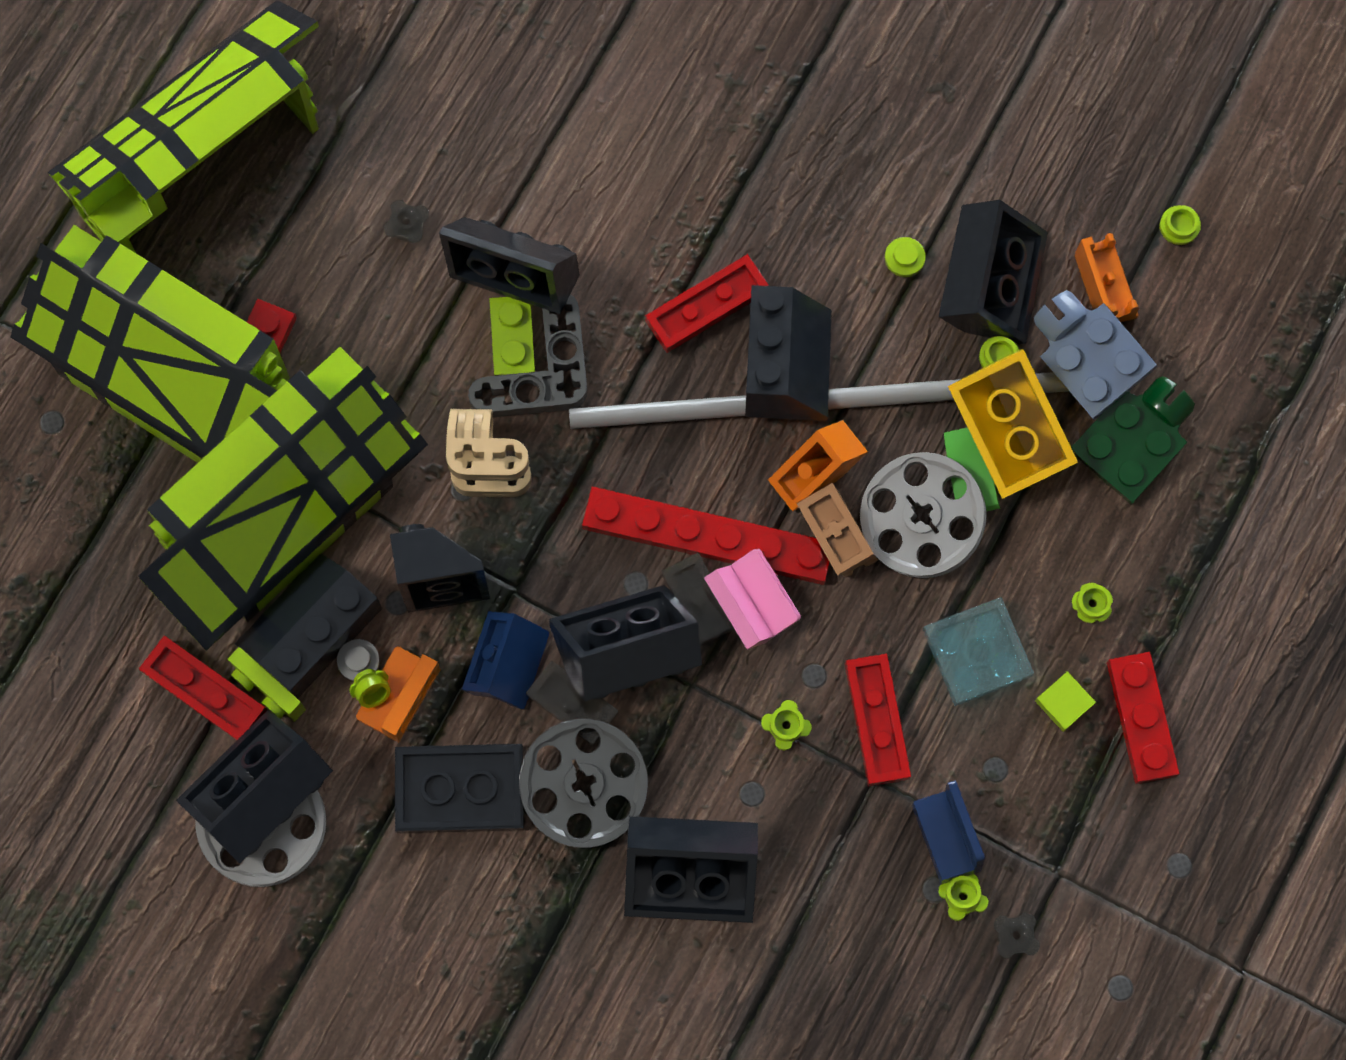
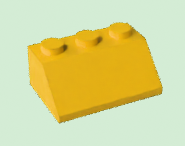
[948,349,1078,499]

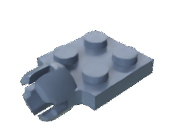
[1034,290,1158,420]

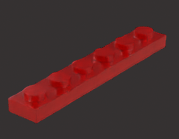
[582,486,829,585]

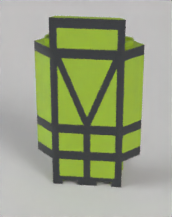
[47,0,319,253]
[10,225,290,463]
[138,347,428,651]

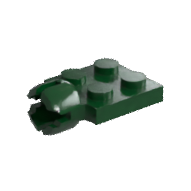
[1071,376,1195,505]

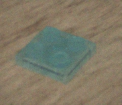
[923,597,1034,706]

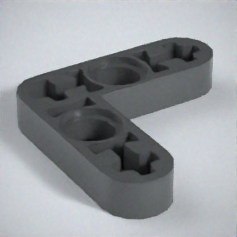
[468,295,587,417]

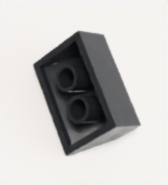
[938,200,1048,344]
[439,217,580,314]
[745,285,832,421]
[390,524,491,613]
[235,553,382,699]
[549,585,702,701]
[176,709,333,863]
[624,816,758,923]

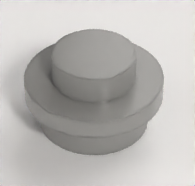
[337,639,380,681]

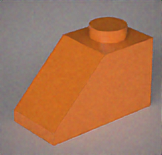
[768,420,868,512]

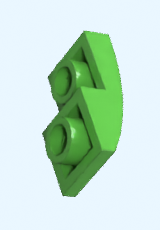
[944,427,1000,511]

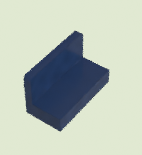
[462,611,549,709]
[912,780,985,884]

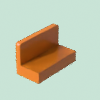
[356,646,440,743]

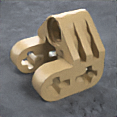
[446,409,532,497]

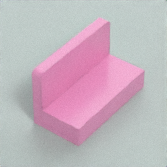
[704,549,801,650]

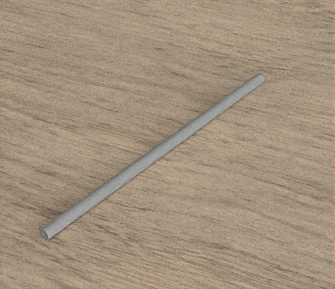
[569,372,1069,429]

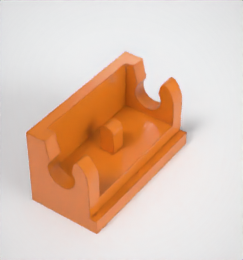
[1074,233,1139,322]

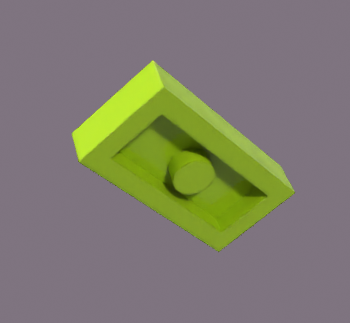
[489,297,535,376]
[228,647,306,722]

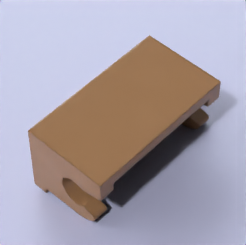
[797,483,878,577]

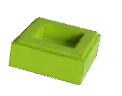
[1035,671,1096,732]

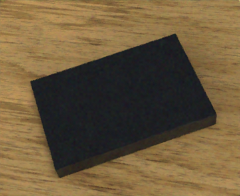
[395,744,524,833]

